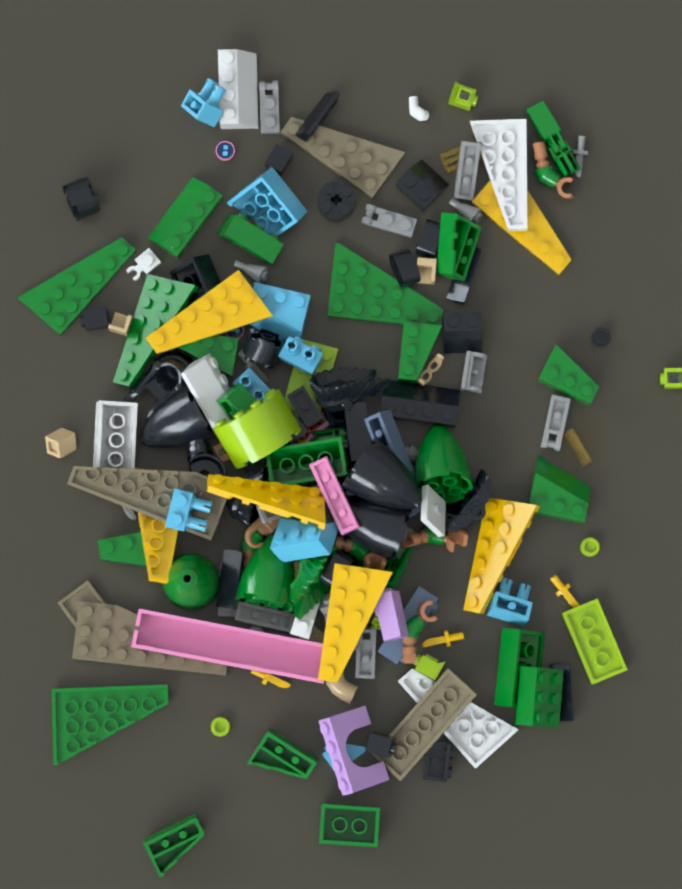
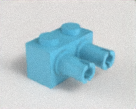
[181,78,226,127]
[278,336,324,376]
[233,368,270,402]
[165,488,213,532]
[487,578,533,627]

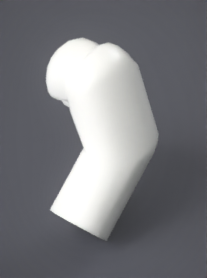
[409,96,429,121]

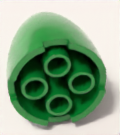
[414,424,473,504]
[235,532,296,612]
[162,553,220,611]

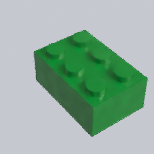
[515,666,564,728]
[319,803,380,847]

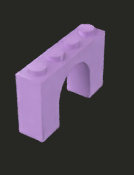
[324,588,409,651]
[319,706,389,796]

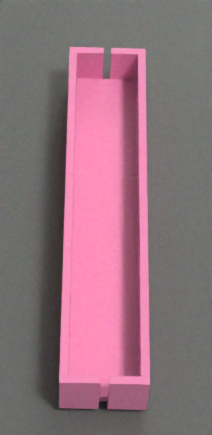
[131,609,324,684]

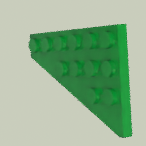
[327,243,443,325]
[52,684,169,765]

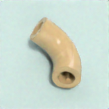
[326,672,358,704]

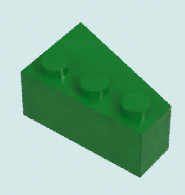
[436,212,482,281]
[216,213,284,264]
[398,322,442,383]
[179,335,239,379]
[537,345,599,406]
[216,384,257,420]
[97,532,146,566]
[247,728,319,779]
[143,813,205,878]

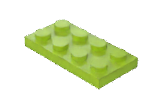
[284,339,339,418]
[562,598,628,685]

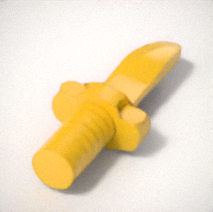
[550,574,580,608]
[422,630,464,647]
[250,670,291,688]

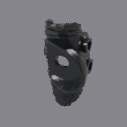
[186,439,227,476]
[445,469,493,532]

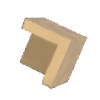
[417,257,437,285]
[108,312,133,336]
[45,428,77,459]

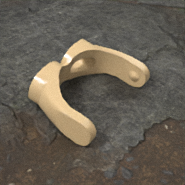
[417,353,444,386]

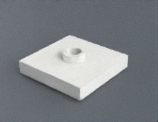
[421,485,446,537]

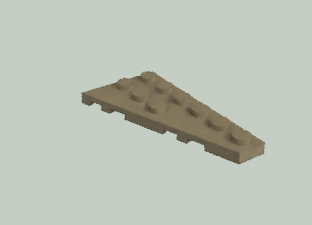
[280,117,406,199]

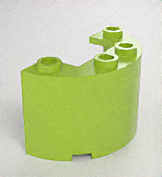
[212,388,302,469]

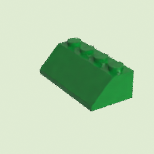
[148,177,223,260]
[266,437,350,485]
[494,628,545,708]

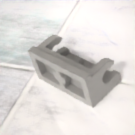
[460,351,487,394]

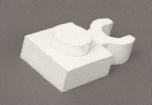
[126,248,162,281]

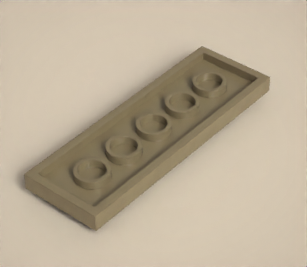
[372,668,478,781]

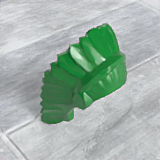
[290,546,338,620]

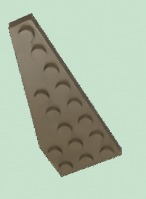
[67,466,228,540]
[72,601,227,676]

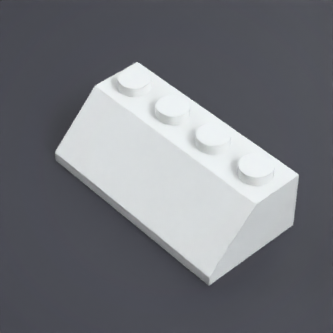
[218,49,258,129]
[181,353,230,428]
[93,400,138,469]

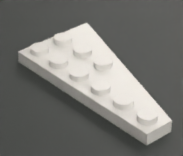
[470,119,528,231]
[398,669,518,769]

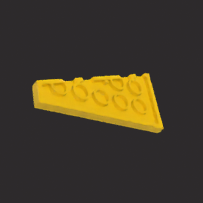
[472,181,571,275]
[146,270,273,354]
[134,468,178,584]
[207,474,326,530]
[463,498,540,614]
[318,563,393,683]

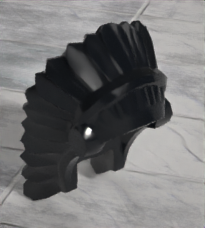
[123,350,194,422]
[309,367,390,413]
[226,456,270,528]

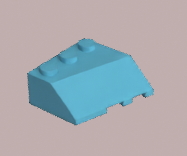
[227,167,308,236]
[250,282,311,341]
[270,516,338,562]

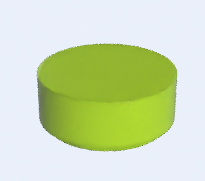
[580,537,600,557]
[211,717,230,737]

